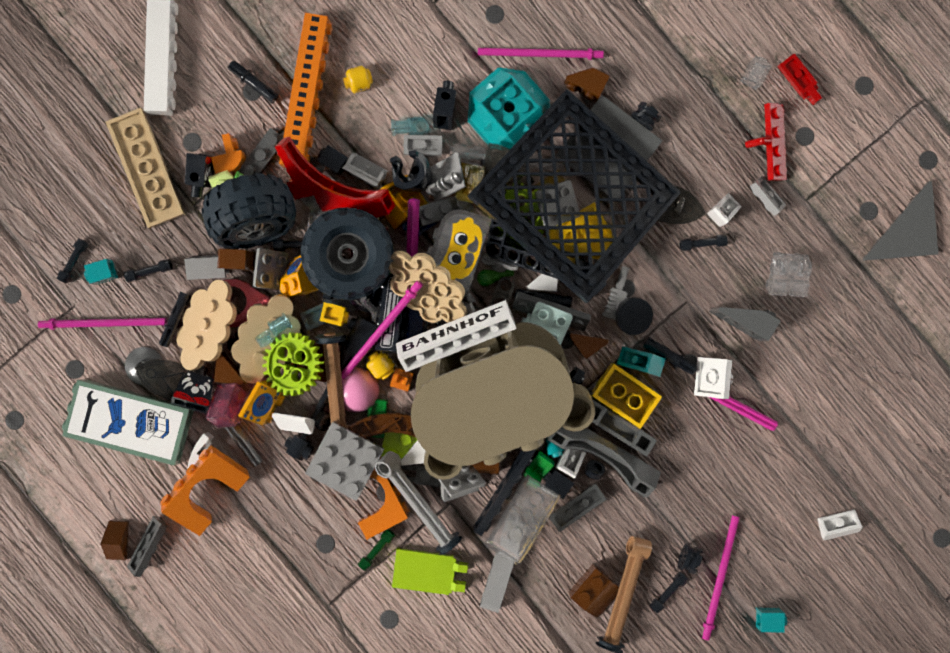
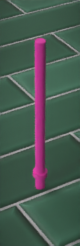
[478,48,604,60]
[341,280,423,379]
[38,318,167,330]
[702,515,740,641]

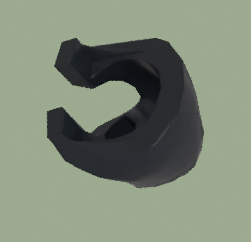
[390,150,432,192]

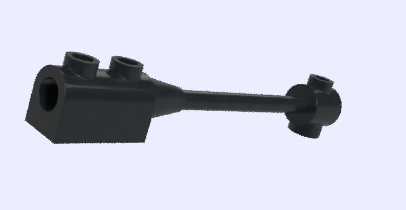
[284,316,378,460]

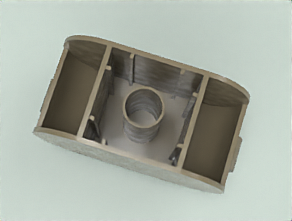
[411,322,595,480]

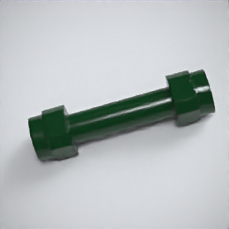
[357,529,396,571]

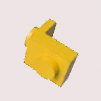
[319,302,349,326]

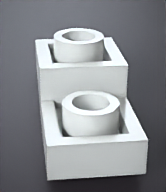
[187,432,214,469]

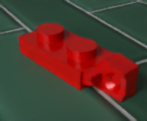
[777,54,822,105]

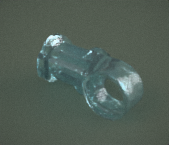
[391,117,430,136]
[255,313,293,348]

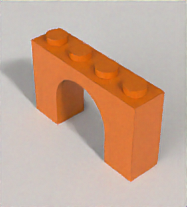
[160,445,250,536]
[358,456,410,540]

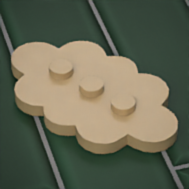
[388,251,467,323]
[176,280,237,371]
[231,294,301,384]

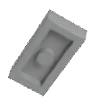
[404,135,442,156]
[750,176,786,216]

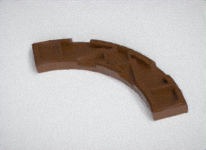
[348,413,416,439]

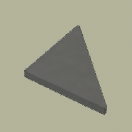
[863,181,939,261]

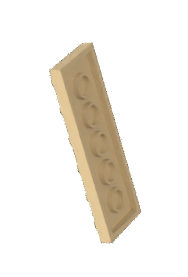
[106,108,186,229]

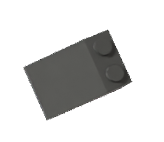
[709,307,781,341]

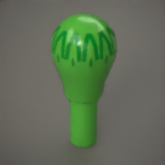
[477,269,514,286]

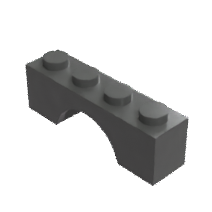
[592,399,657,457]

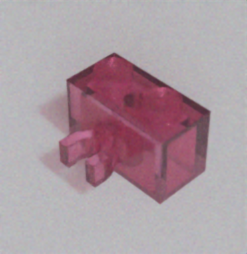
[206,383,247,428]

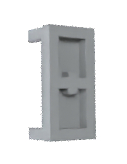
[343,152,388,189]
[185,255,229,280]

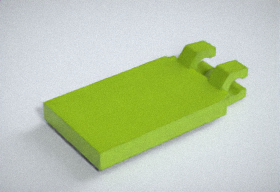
[392,548,468,595]

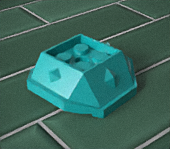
[468,67,550,151]

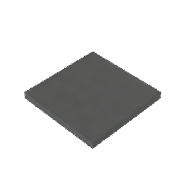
[555,95,662,198]

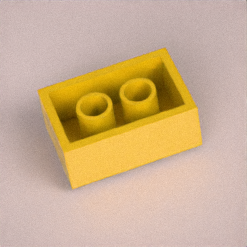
[592,363,662,429]

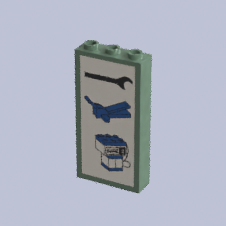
[62,379,194,466]

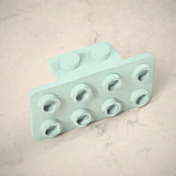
[521,302,573,345]

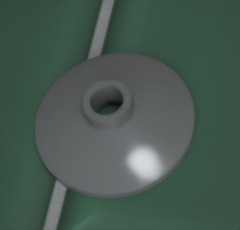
[125,347,163,385]

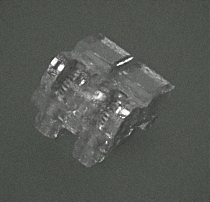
[765,252,812,297]

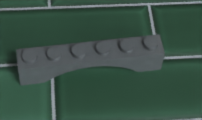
[547,427,661,498]

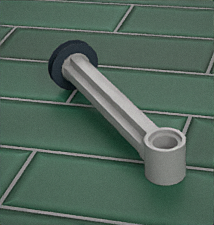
[375,451,462,555]

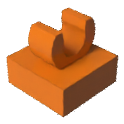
[390,368,414,392]

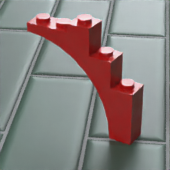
[275,136,396,218]

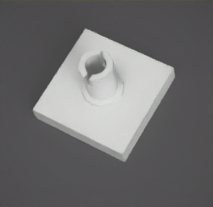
[694,357,733,399]

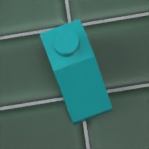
[617,346,665,377]

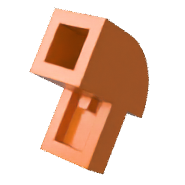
[211,133,246,175]

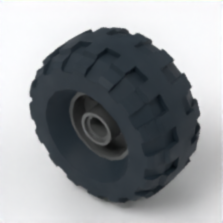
[201,173,297,250]
[301,207,394,300]

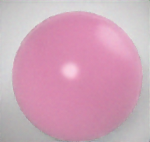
[342,367,379,413]

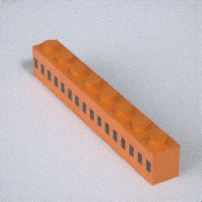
[279,13,332,168]

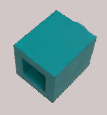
[84,259,118,285]
[756,608,787,633]

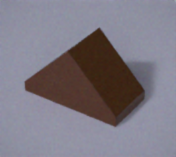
[217,249,256,272]
[568,333,609,359]
[214,352,247,385]
[100,520,129,560]

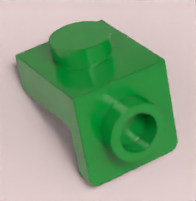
[523,451,555,486]

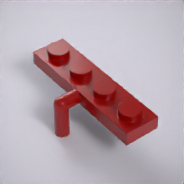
[745,103,787,181]

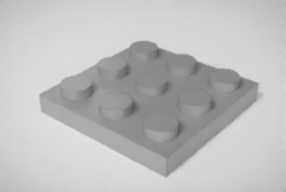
[305,422,384,501]

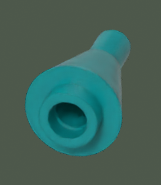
[546,437,565,459]

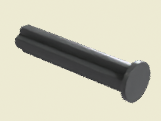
[219,414,262,467]

